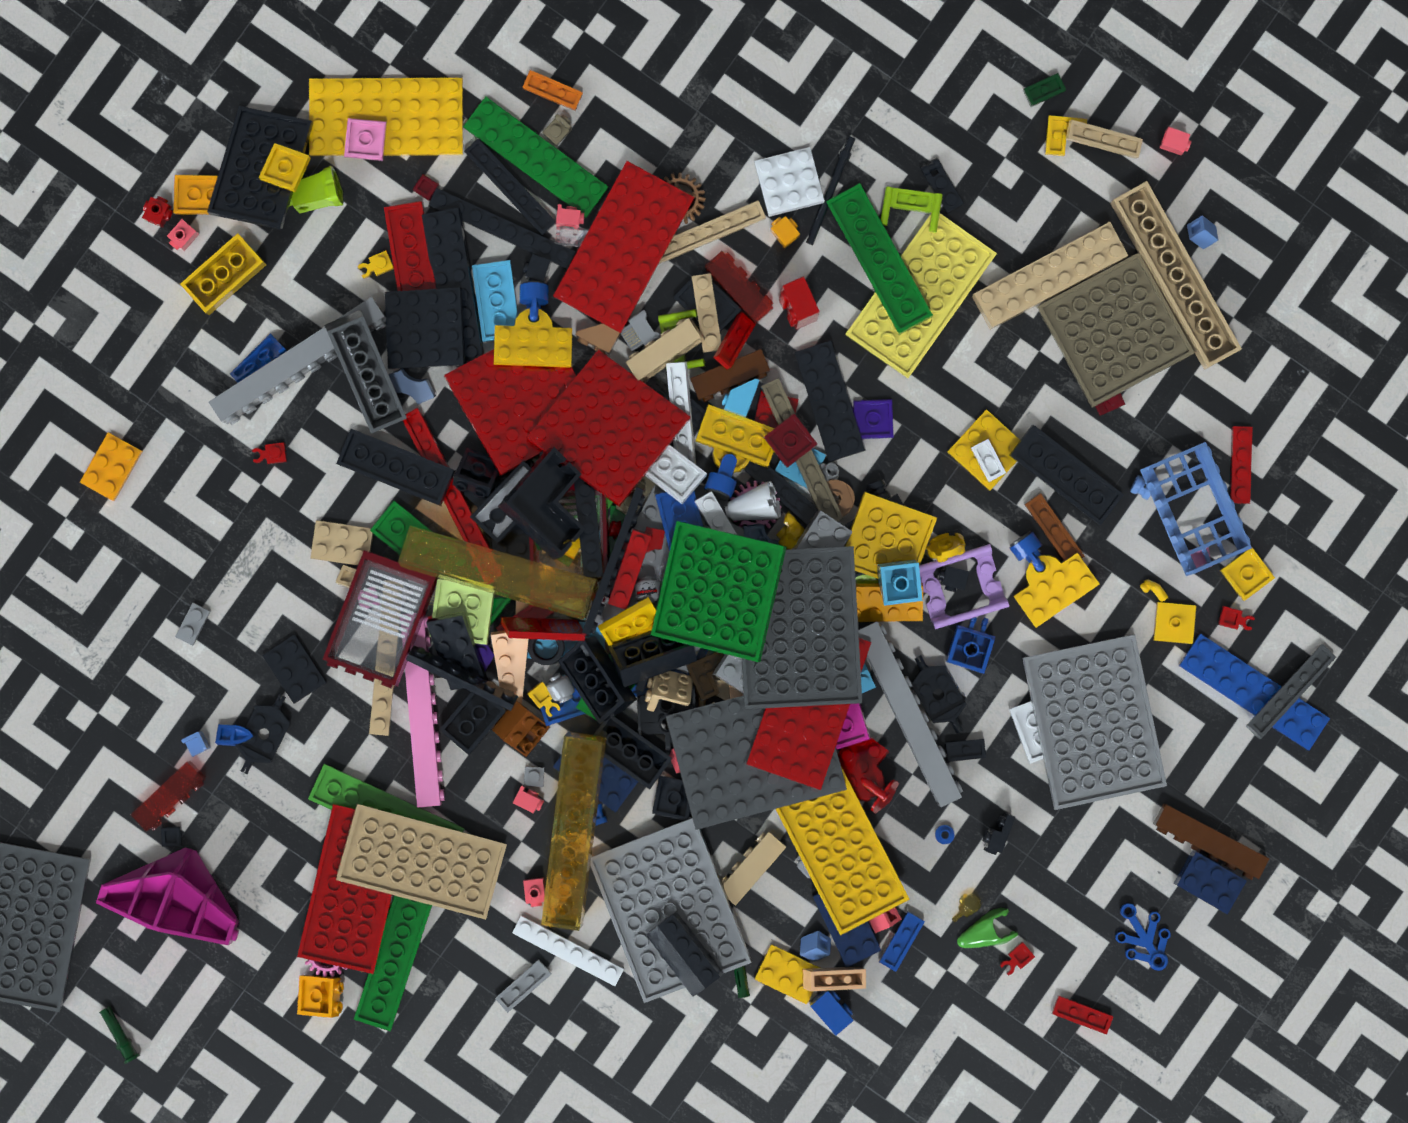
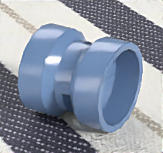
[1130,475,1151,500]

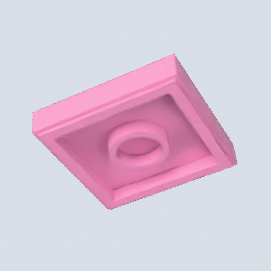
[344,118,387,161]

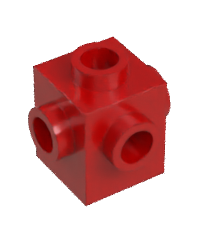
[142,196,173,228]

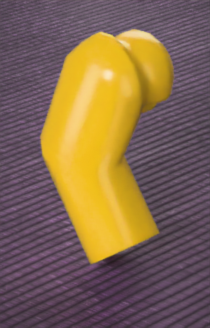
[1140,579,1168,602]

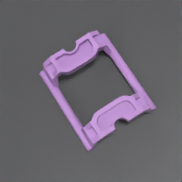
[919,544,1009,629]

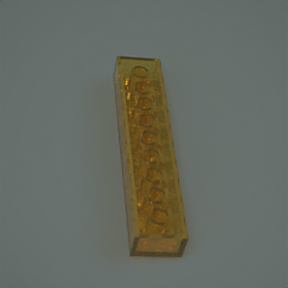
[398,526,598,621]
[541,732,606,931]

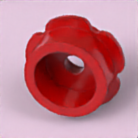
[608,521,622,539]

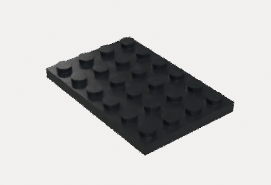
[207,106,313,230]

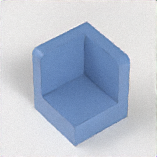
[1187,215,1219,249]
[181,731,210,757]
[800,931,831,962]

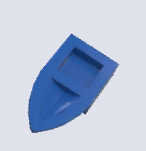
[215,724,253,746]

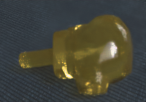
[952,893,981,922]

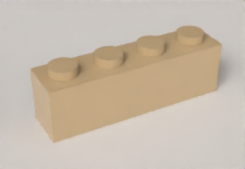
[626,318,705,382]
[721,831,786,906]

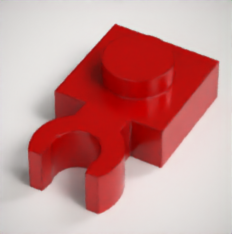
[252,442,287,464]
[1218,606,1255,630]
[999,942,1035,976]

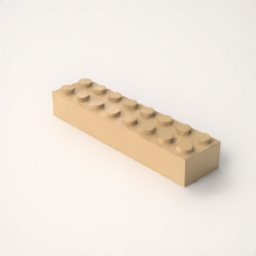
[972,222,1128,330]

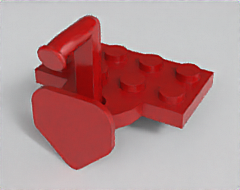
[838,737,899,814]

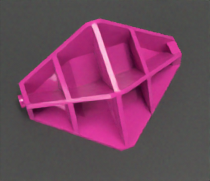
[96,848,239,945]

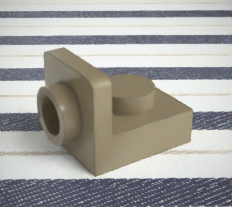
[542,114,572,146]

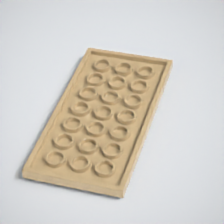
[335,804,507,920]

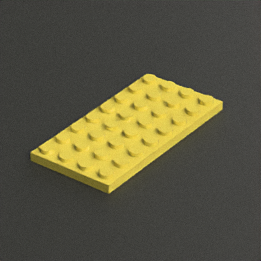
[845,213,997,379]

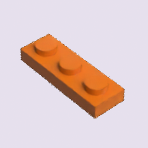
[522,70,583,111]

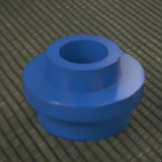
[935,825,955,844]

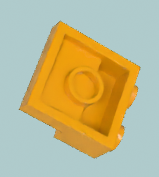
[297,975,344,1018]

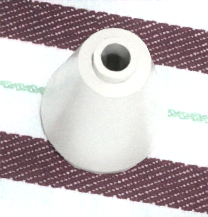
[725,481,781,521]

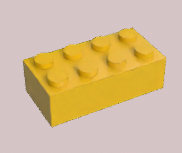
[180,233,266,315]

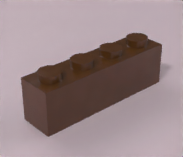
[690,349,770,403]

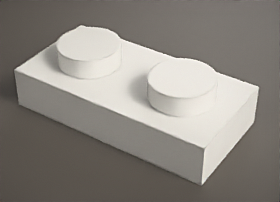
[971,439,1006,482]

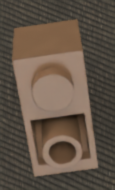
[575,324,621,355]

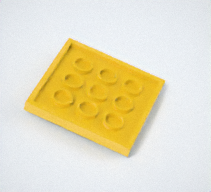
[844,492,937,579]

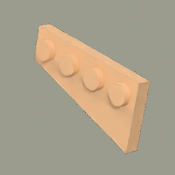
[491,630,528,703]

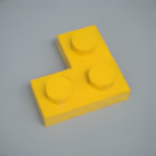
[1045,115,1087,156]

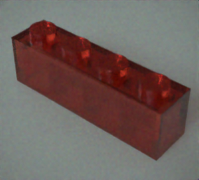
[705,251,773,325]
[131,761,206,832]

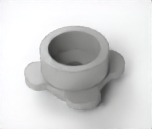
[820,462,839,482]

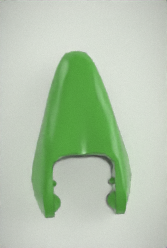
[957,908,1018,948]

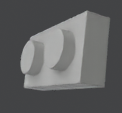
[175,603,211,646]

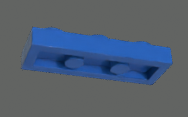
[879,911,925,972]

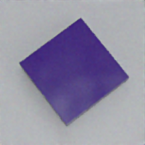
[853,399,894,439]

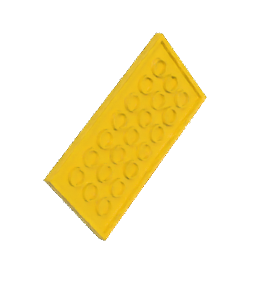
[309,78,463,156]
[776,767,910,935]

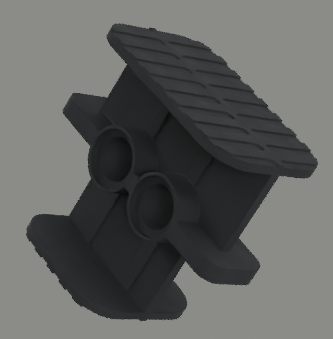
[637,684,696,750]

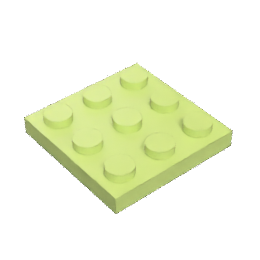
[429,579,495,645]

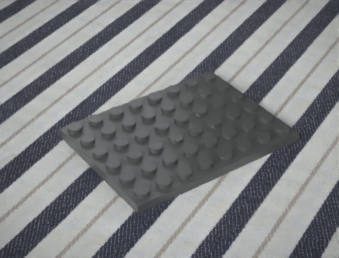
[742,546,862,709]
[666,696,847,830]
[0,842,91,1012]

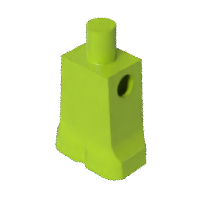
[289,166,344,214]

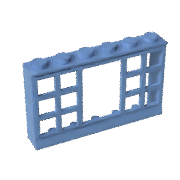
[1140,442,1252,576]

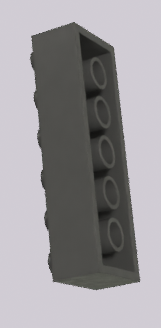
[324,310,407,434]

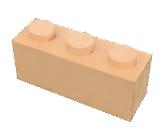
[803,966,866,991]

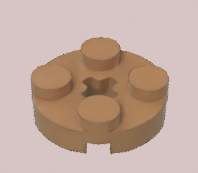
[827,480,855,516]

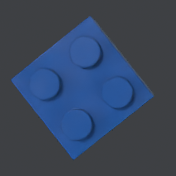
[809,990,854,1036]

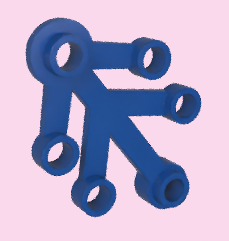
[1115,903,1171,971]

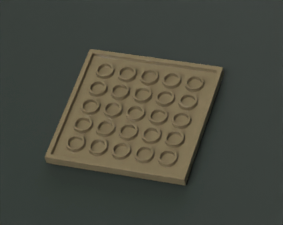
[1037,253,1195,408]

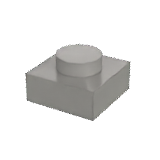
[524,766,545,787]

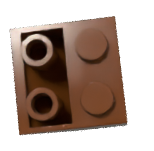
[492,700,550,757]

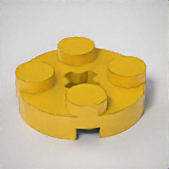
[926,533,966,562]

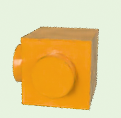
[770,216,800,248]

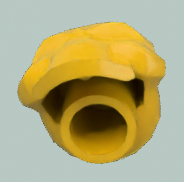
[776,512,805,550]

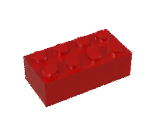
[779,276,820,330]

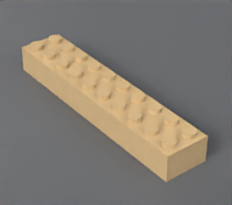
[1110,181,1242,370]

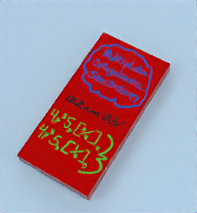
[501,617,585,641]

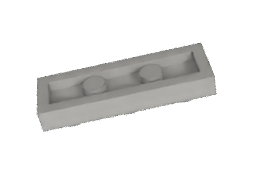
[495,959,552,1013]

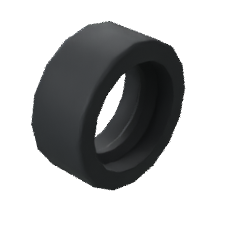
[528,639,565,665]

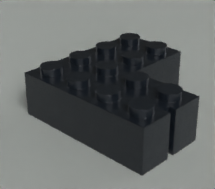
[498,447,586,560]

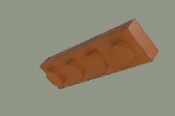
[1024,493,1085,561]

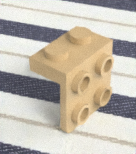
[645,671,693,712]

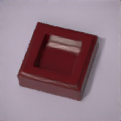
[413,174,439,201]

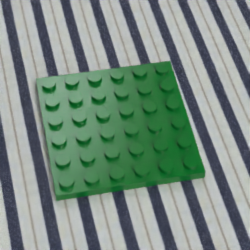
[651,521,787,662]

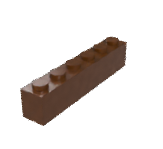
[1153,804,1269,880]

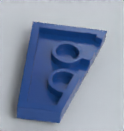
[230,333,287,383]

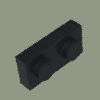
[945,739,986,762]

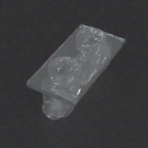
[555,225,589,247]

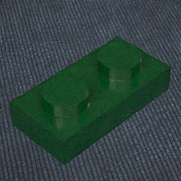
[1023,73,1066,107]

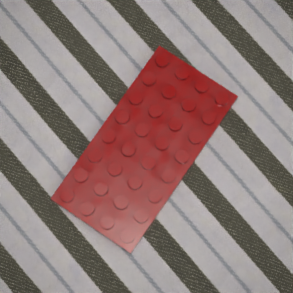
[553,161,695,333]
[746,638,871,790]
[297,804,392,974]

